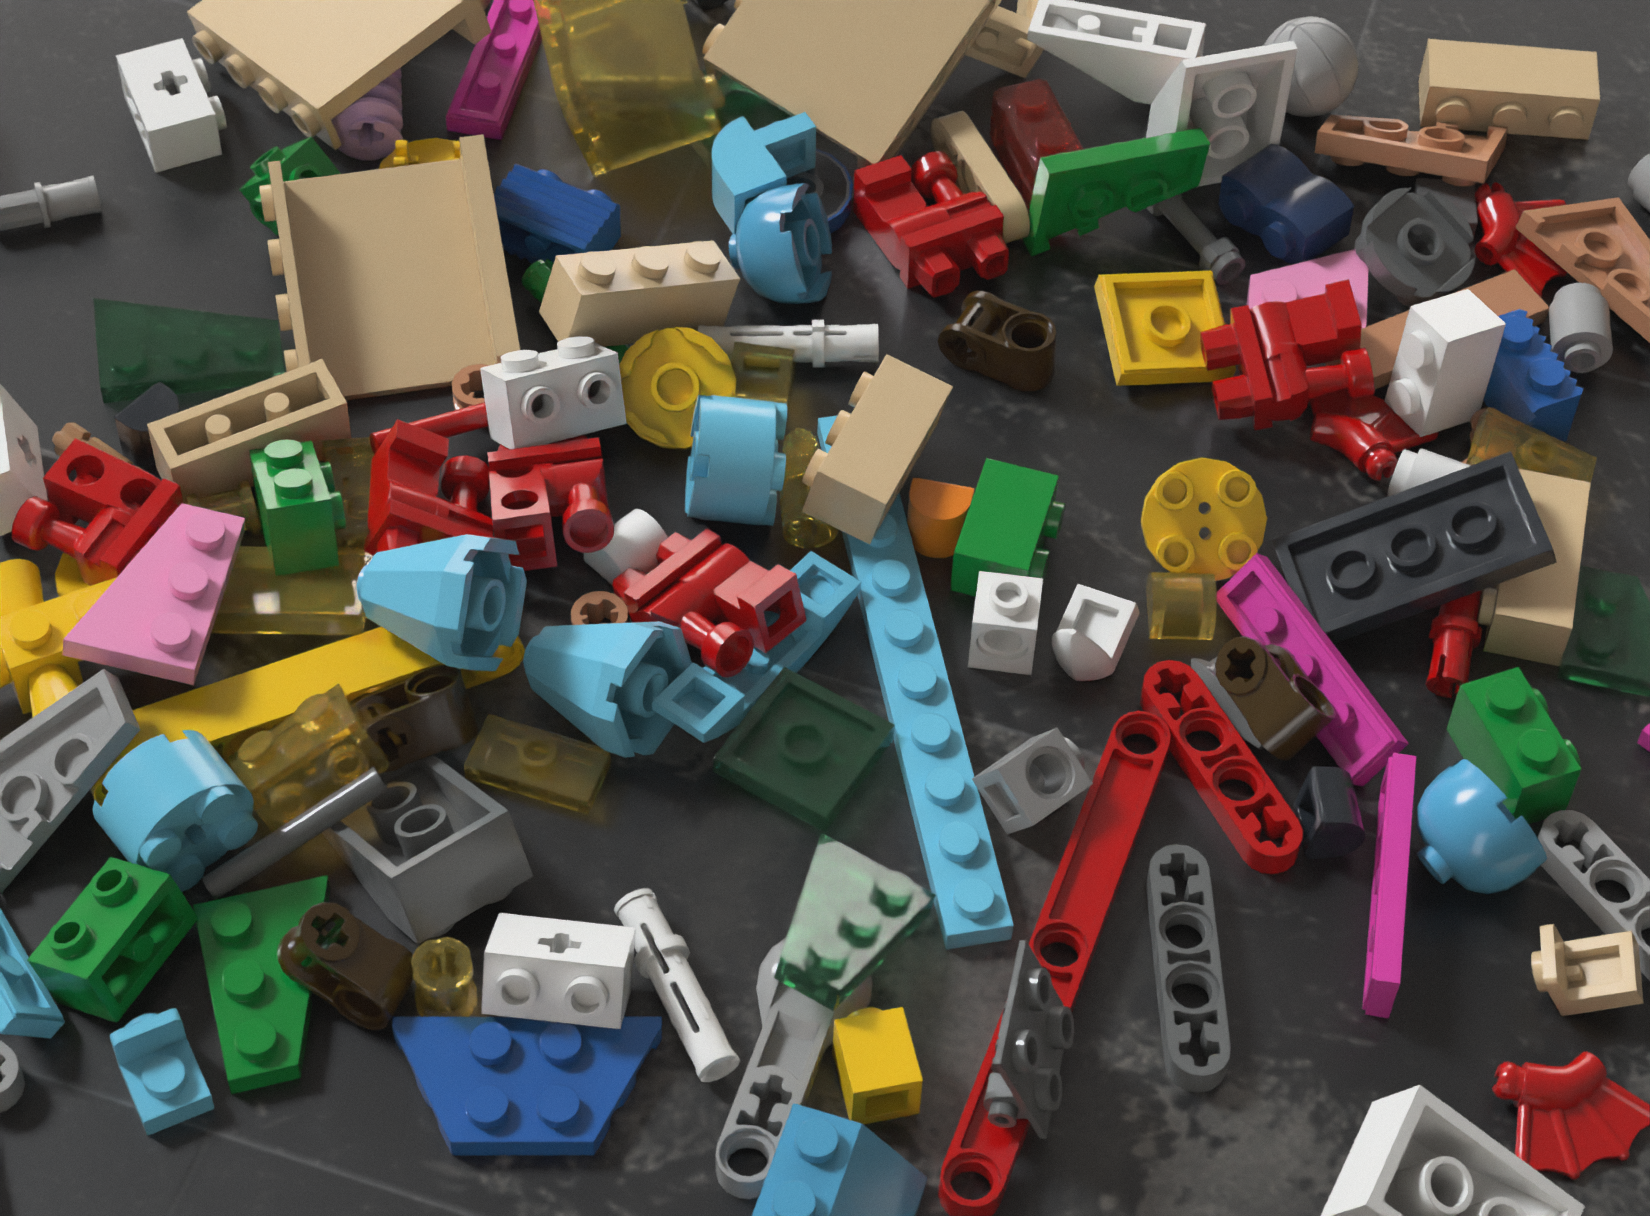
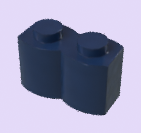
[1218,144,1354,265]

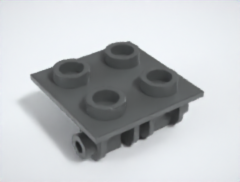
[983,940,1074,1139]

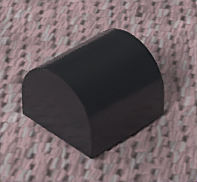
[114,382,181,470]
[1293,767,1366,859]

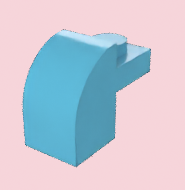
[712,112,816,234]

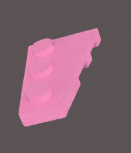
[63,503,245,685]

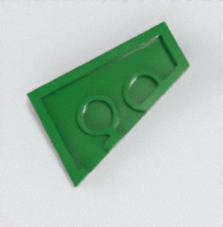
[1023,128,1210,257]
[193,875,331,1094]

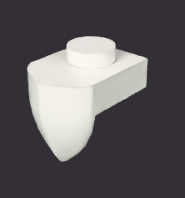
[1052,584,1140,681]

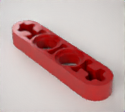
[1140,660,1303,874]

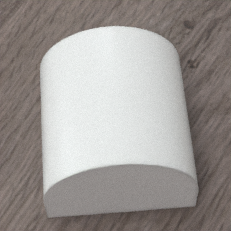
[584,509,668,584]

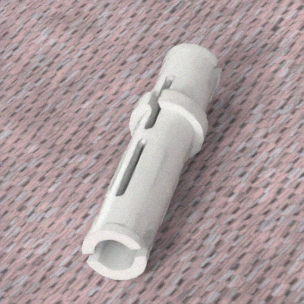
[698,320,879,367]
[614,888,740,1082]

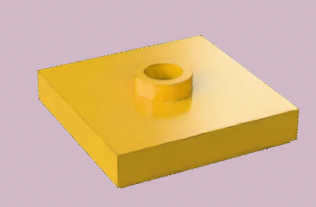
[1094,271,1236,386]

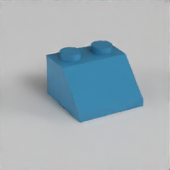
[752,1103,928,1216]

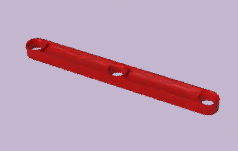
[938,711,1171,1216]

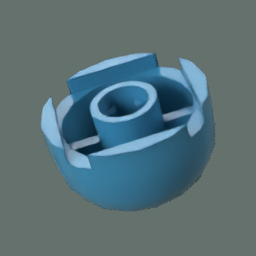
[729,183,832,304]
[1416,759,1547,894]

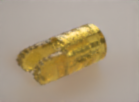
[779,427,838,548]

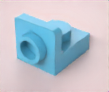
[110,1008,215,1136]

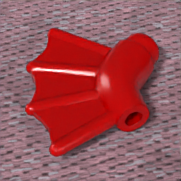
[1475,182,1567,298]
[1309,388,1439,481]
[1492,1051,1650,1180]

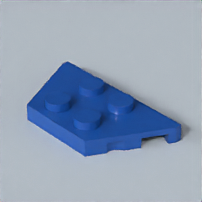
[392,1017,662,1155]

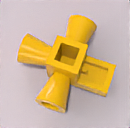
[0,559,117,718]

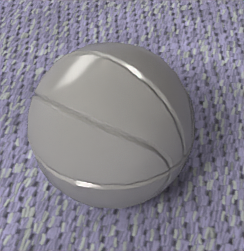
[1263,16,1358,117]

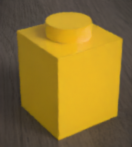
[832,1007,923,1125]

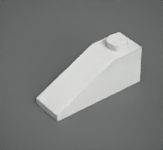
[1028,0,1206,105]

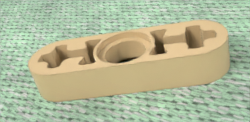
[931,111,1030,244]

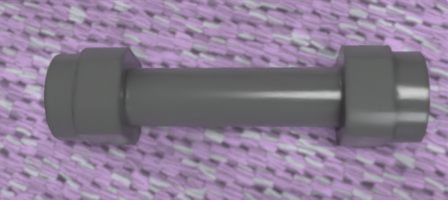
[1147,193,1245,285]

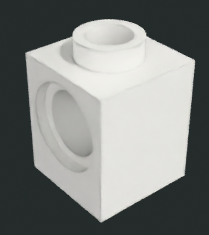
[968,571,1043,675]

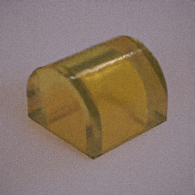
[731,341,796,411]
[1146,572,1217,640]

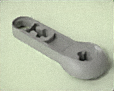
[716,931,873,1199]

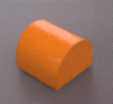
[907,478,974,558]

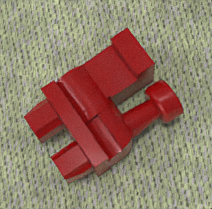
[853,151,1009,298]
[1200,279,1375,431]
[364,419,495,555]
[487,435,614,571]
[12,438,184,586]
[612,529,807,678]

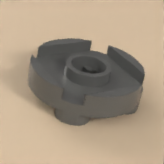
[1355,188,1475,307]

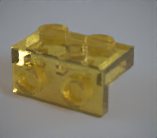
[228,684,389,832]

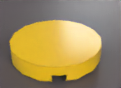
[619,327,737,449]

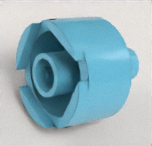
[685,395,787,526]
[93,730,258,892]

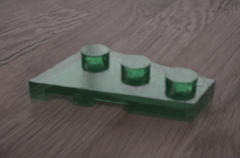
[774,833,936,1011]

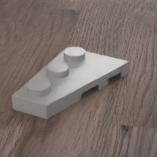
[0,669,141,893]

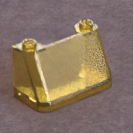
[533,0,725,177]

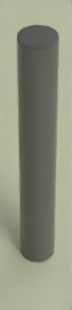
[202,767,389,900]

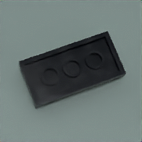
[1272,451,1557,644]

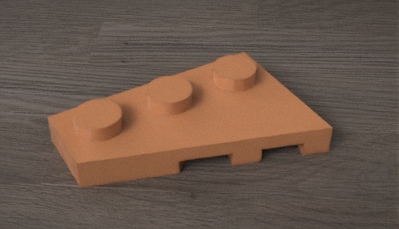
[1315,115,1508,186]
[1516,197,1650,343]

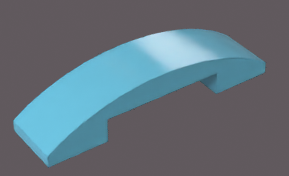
[652,551,862,743]

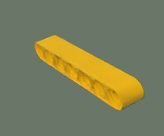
[90,627,525,806]

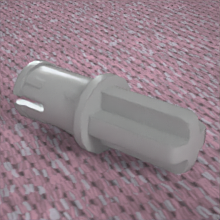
[0,176,102,231]

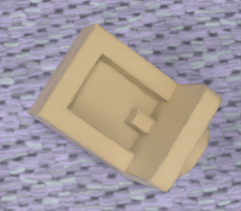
[1531,924,1643,1016]

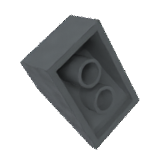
[306,755,533,944]

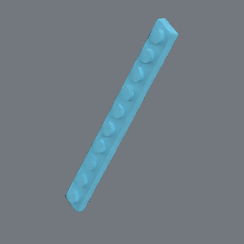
[817,415,1014,950]

